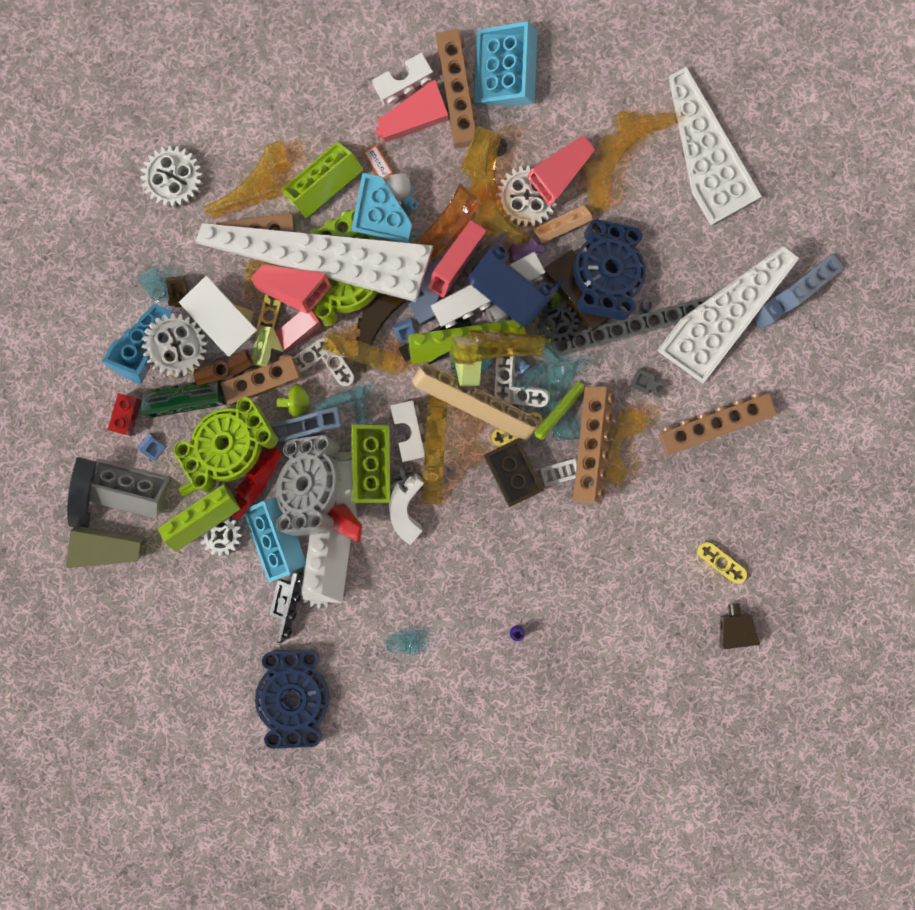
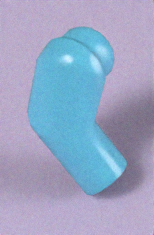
[401,185,418,212]

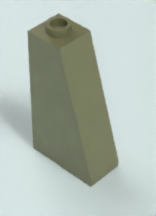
[66,526,147,568]

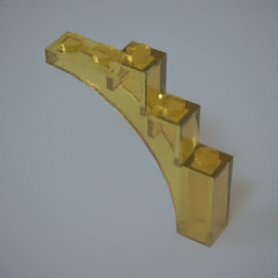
[583,110,674,213]
[460,125,531,245]
[423,394,448,505]

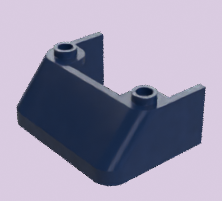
[468,232,563,327]

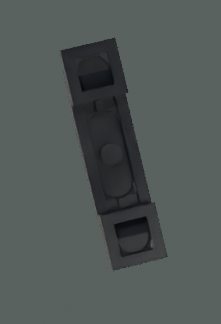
[67,457,97,528]

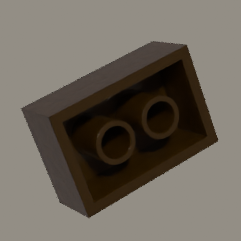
[483,438,544,508]

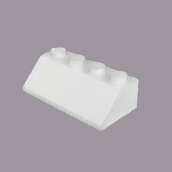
[302,528,351,603]

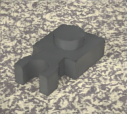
[629,368,667,398]

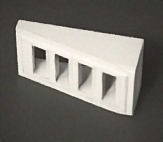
[540,458,577,487]

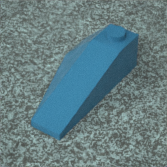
[102,304,173,384]

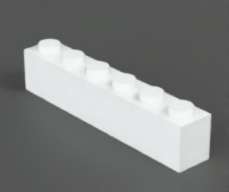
[431,252,545,329]

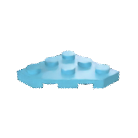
[351,172,412,243]

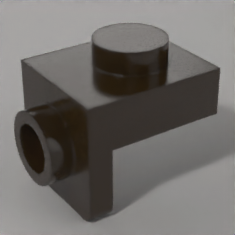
[165,276,189,307]

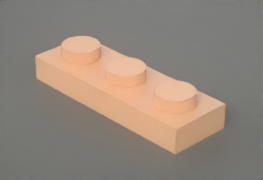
[533,205,593,244]

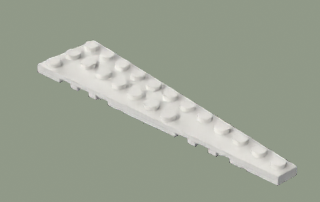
[196,223,433,302]

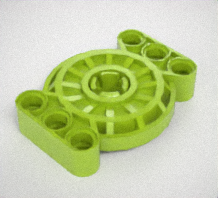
[312,233,378,326]
[174,397,278,492]

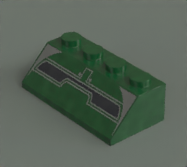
[140,381,225,418]

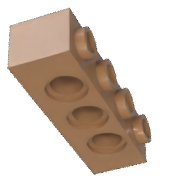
[216,213,296,232]
[220,354,303,406]

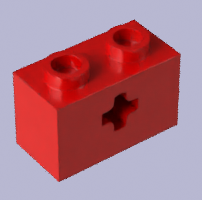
[108,393,142,436]

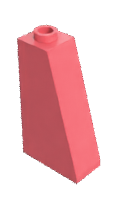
[376,80,448,143]
[527,135,595,206]
[428,220,487,298]
[251,264,332,314]

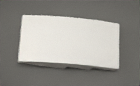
[179,276,258,357]

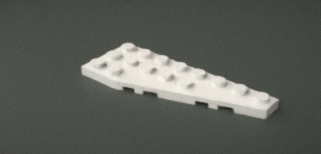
[669,67,762,226]
[657,246,799,384]

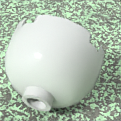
[384,174,411,205]

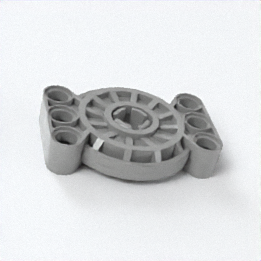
[276,435,341,536]

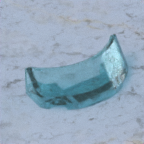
[538,361,580,441]

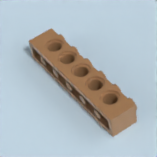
[436,29,480,149]
[573,387,615,505]
[658,392,777,456]

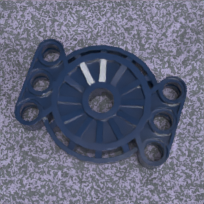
[573,219,646,320]
[255,649,330,749]

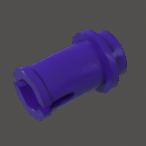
[510,626,525,641]

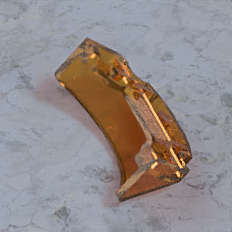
[412,183,482,260]

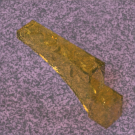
[204,140,292,218]
[450,330,546,365]

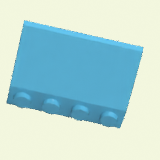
[474,21,538,106]

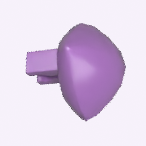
[510,235,545,262]

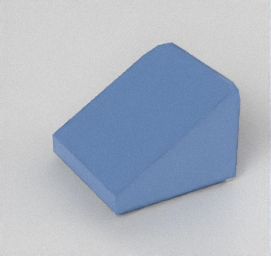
[393,318,416,345]
[138,433,167,461]

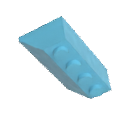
[244,497,306,582]

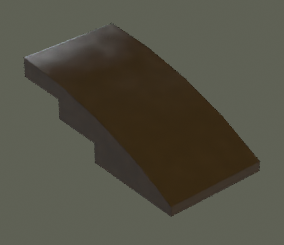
[543,250,610,331]

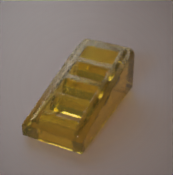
[245,262,266,302]

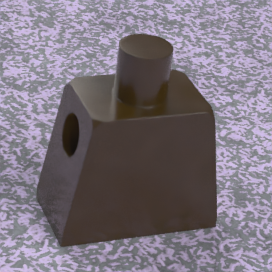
[719,603,760,650]

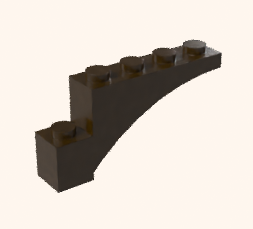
[353,294,410,372]

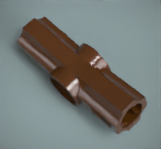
[193,350,253,386]

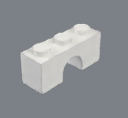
[372,53,433,105]
[390,401,428,463]

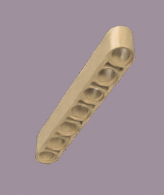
[412,364,540,440]

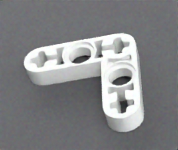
[294,338,354,387]
[494,347,551,407]

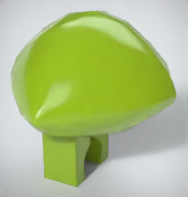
[277,383,311,418]

